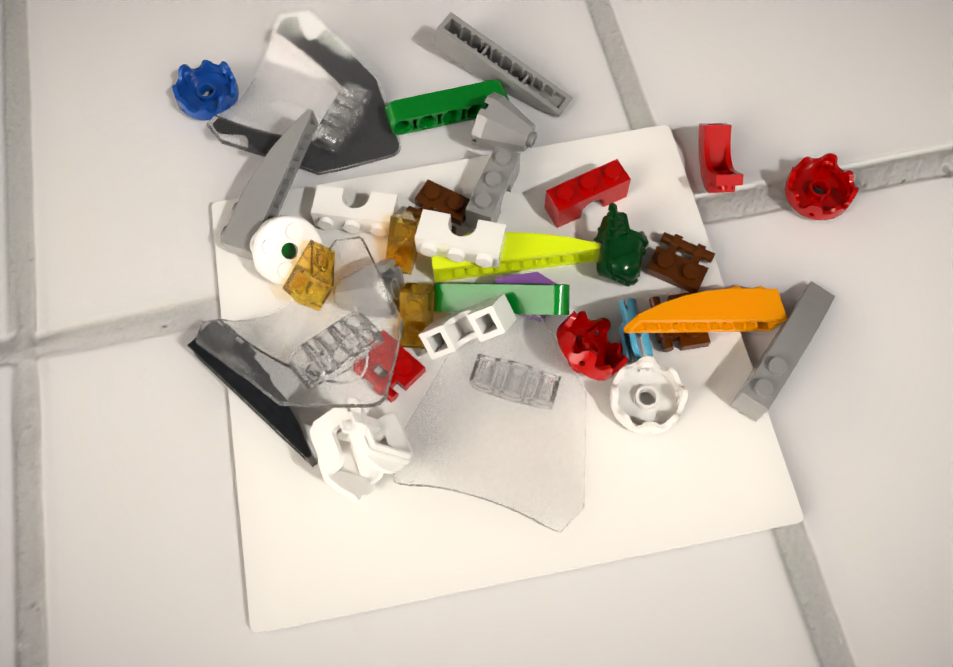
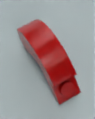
[698,123,744,193]

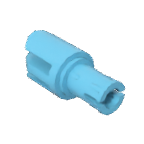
[618,298,653,363]

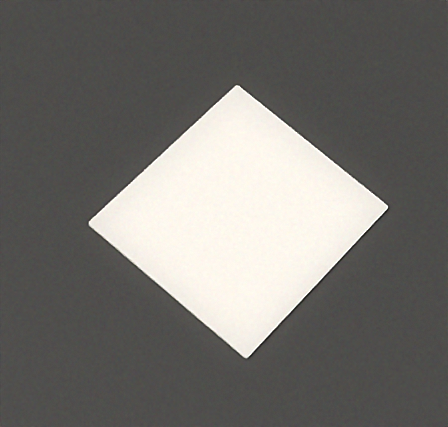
[211,125,804,633]

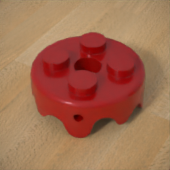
[784,153,859,220]
[556,311,629,381]

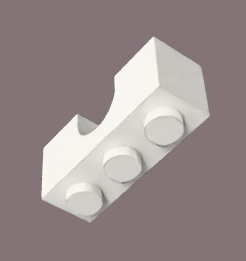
[311,185,400,236]
[415,209,506,268]
[419,293,517,360]

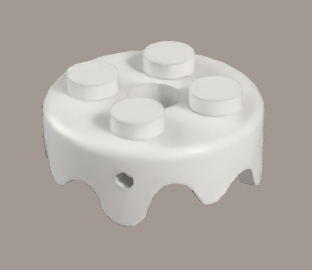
[250,215,324,286]
[609,356,688,435]

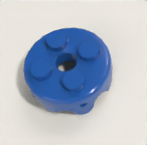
[172,60,239,120]

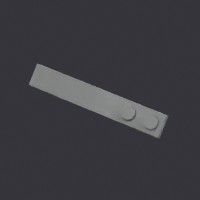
[433,12,573,117]
[220,109,319,260]
[730,281,835,422]

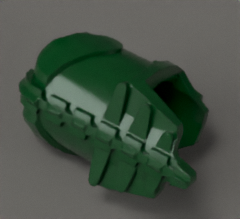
[594,202,649,287]

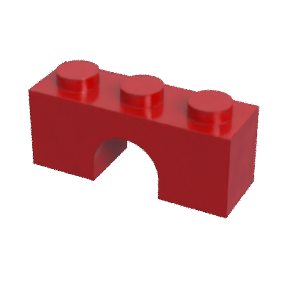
[544,159,631,228]

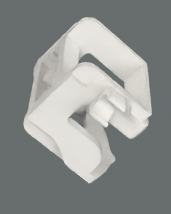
[310,399,414,503]

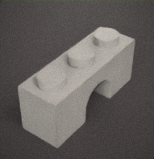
[465,145,520,229]

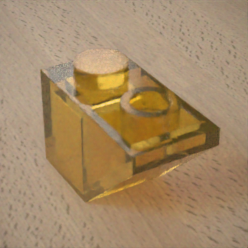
[385,209,421,275]
[283,239,335,311]
[400,282,434,349]

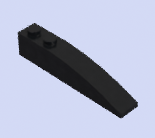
[187,322,317,467]

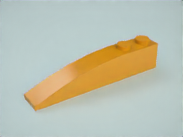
[624,286,787,333]

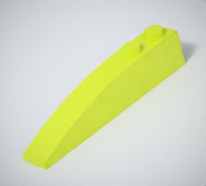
[431,232,600,282]

